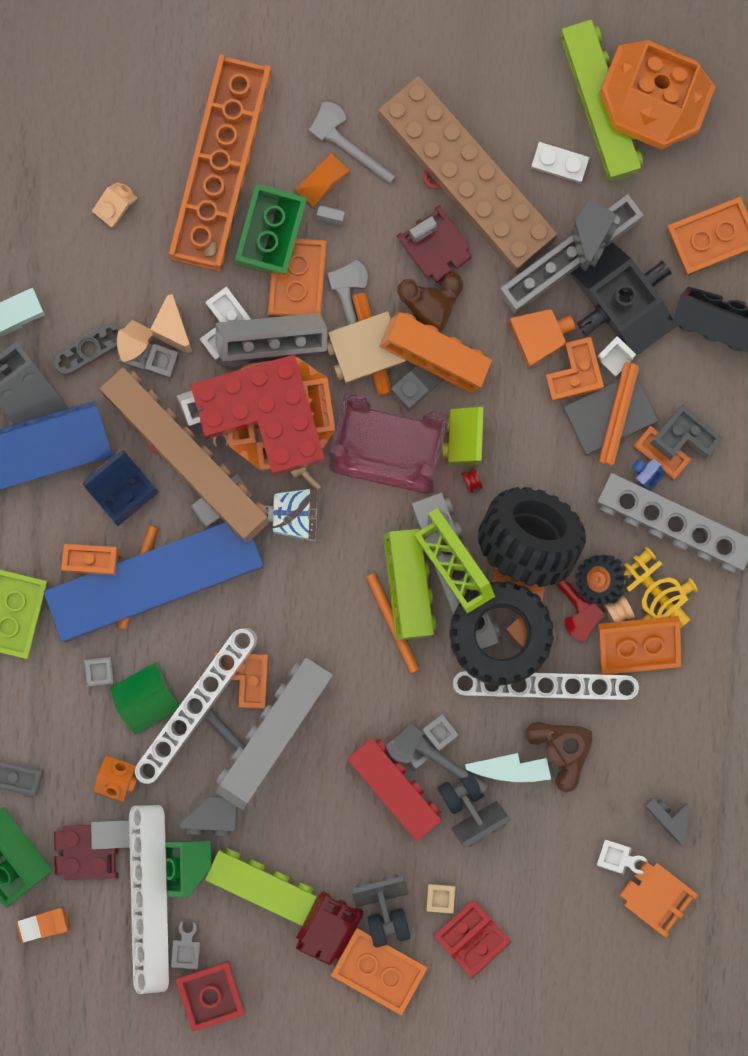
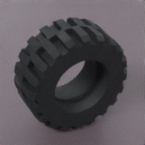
[478,487,586,587]
[449,581,554,685]

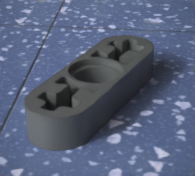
[54,323,121,375]

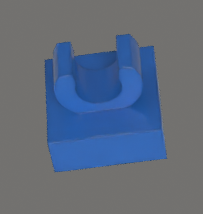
[632,459,665,491]

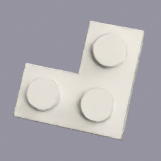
[200,286,251,361]

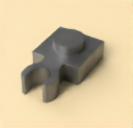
[171,921,201,969]

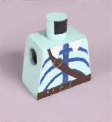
[263,489,318,541]

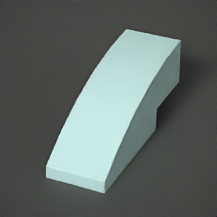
[0,288,45,337]
[464,753,551,782]

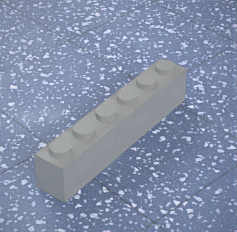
[499,194,644,315]
[216,658,333,810]

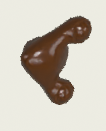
[397,272,463,332]
[525,722,592,793]

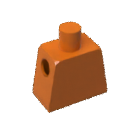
[509,309,576,369]

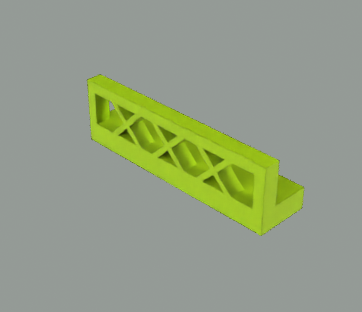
[414,508,495,613]

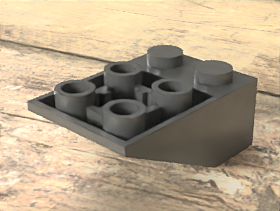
[0,341,68,424]

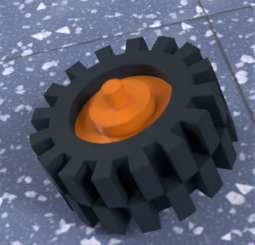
[575,555,628,604]

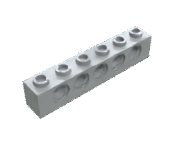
[596,473,748,574]
[411,492,501,649]

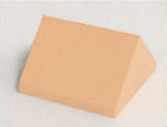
[150,294,193,354]

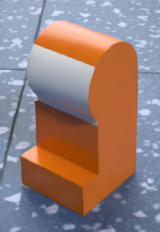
[16,906,70,943]

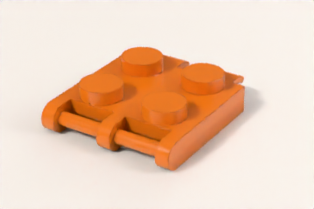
[619,862,699,939]

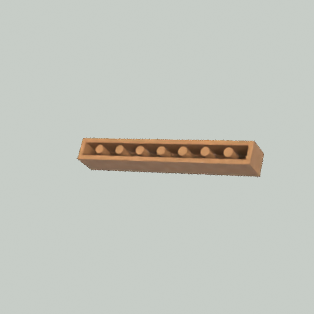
[99,367,270,544]

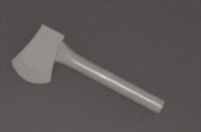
[308,102,396,184]
[327,259,368,325]

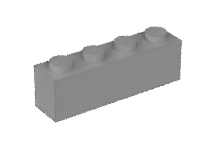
[216,313,327,362]

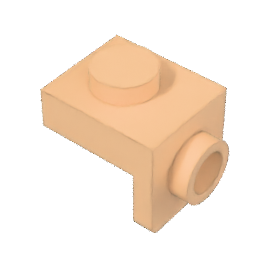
[92,182,138,228]

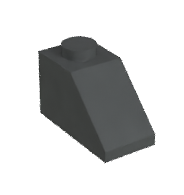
[391,366,444,412]

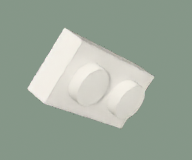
[531,142,589,184]

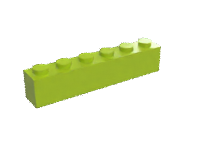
[560,19,643,183]

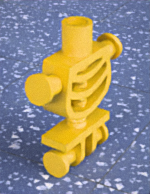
[623,546,698,628]

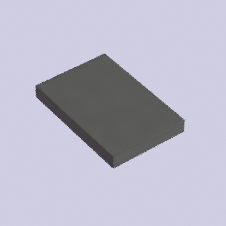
[563,378,658,455]

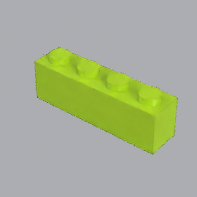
[383,529,436,641]
[205,847,317,926]

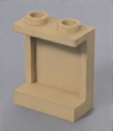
[327,311,406,385]

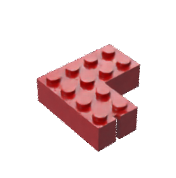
[190,354,325,476]

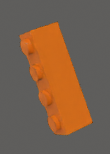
[379,312,492,394]

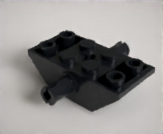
[570,242,676,357]

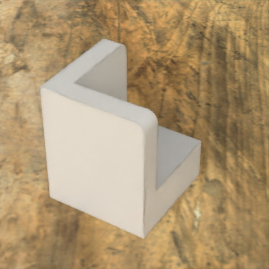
[597,337,636,378]

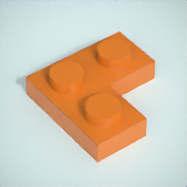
[546,337,604,402]
[213,652,269,709]

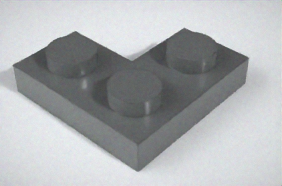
[650,405,723,460]

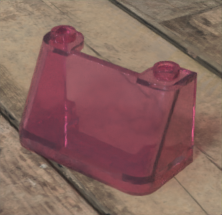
[329,395,449,494]

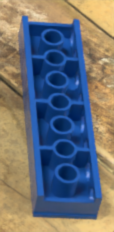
[0,401,112,489]
[43,523,263,642]

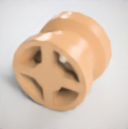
[604,596,635,623]

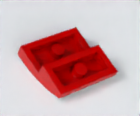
[434,900,512,979]

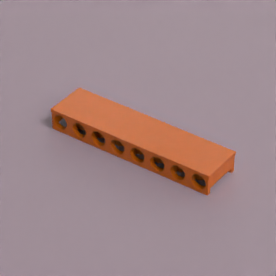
[169,54,272,272]

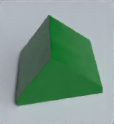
[110,662,180,735]

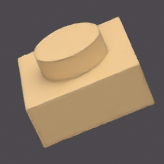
[426,884,455,913]

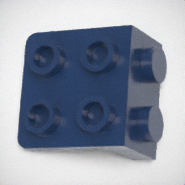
[83,450,159,526]

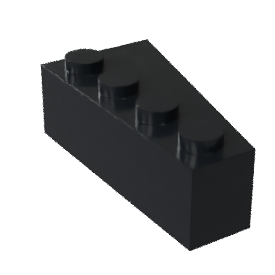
[672,286,748,353]

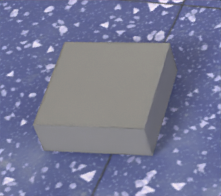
[317,206,345,227]
[409,216,437,243]
[84,657,114,687]

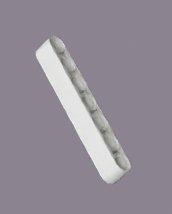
[135,628,257,784]
[452,671,639,700]
[129,805,169,994]

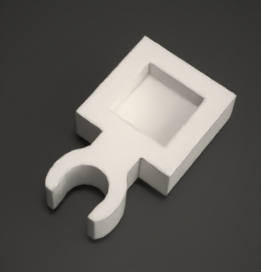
[597,840,648,875]

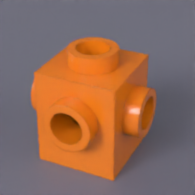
[93,756,138,802]

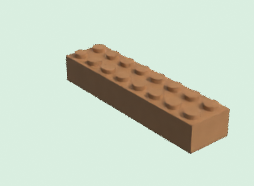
[378,76,557,274]

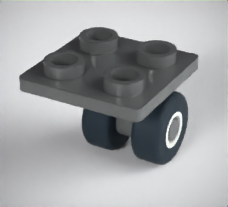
[437,770,510,848]
[351,874,411,948]

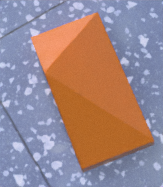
[295,153,350,209]

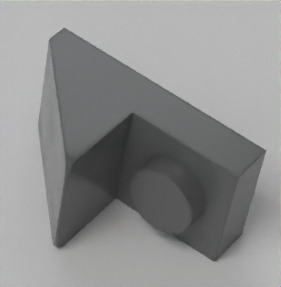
[643,798,688,846]

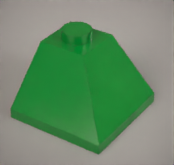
[165,841,212,897]

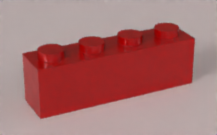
[347,738,442,841]

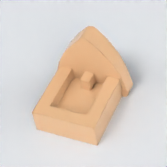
[117,320,153,362]

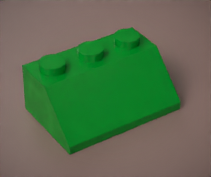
[234,184,307,275]
[0,807,52,908]

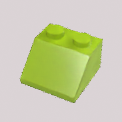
[443,407,484,466]

